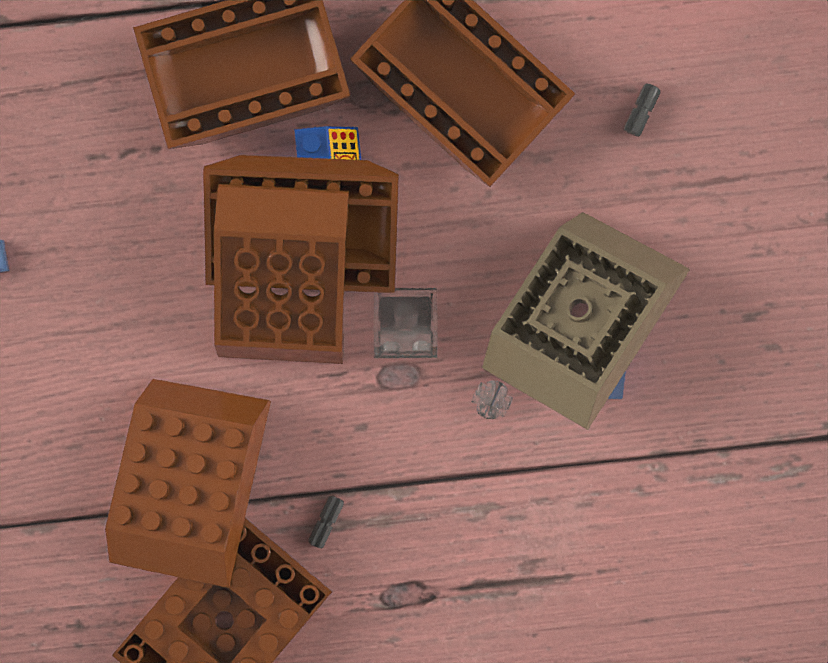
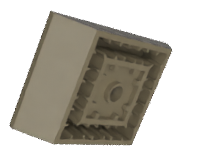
[482,212,690,430]

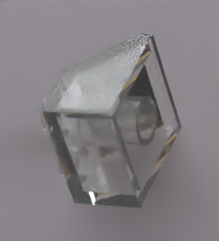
[374,288,437,358]

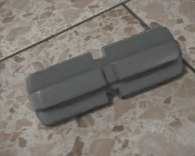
[624,83,661,137]
[308,495,344,549]

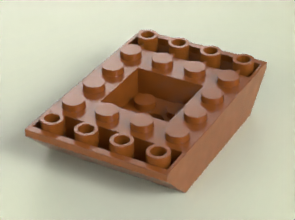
[112,517,332,663]

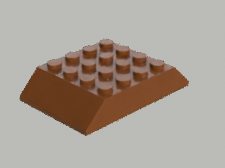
[133,0,351,149]
[350,0,575,187]
[203,155,399,293]
[105,379,271,588]

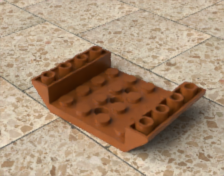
[214,184,349,364]

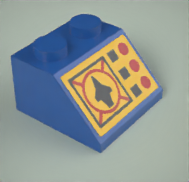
[294,126,361,160]

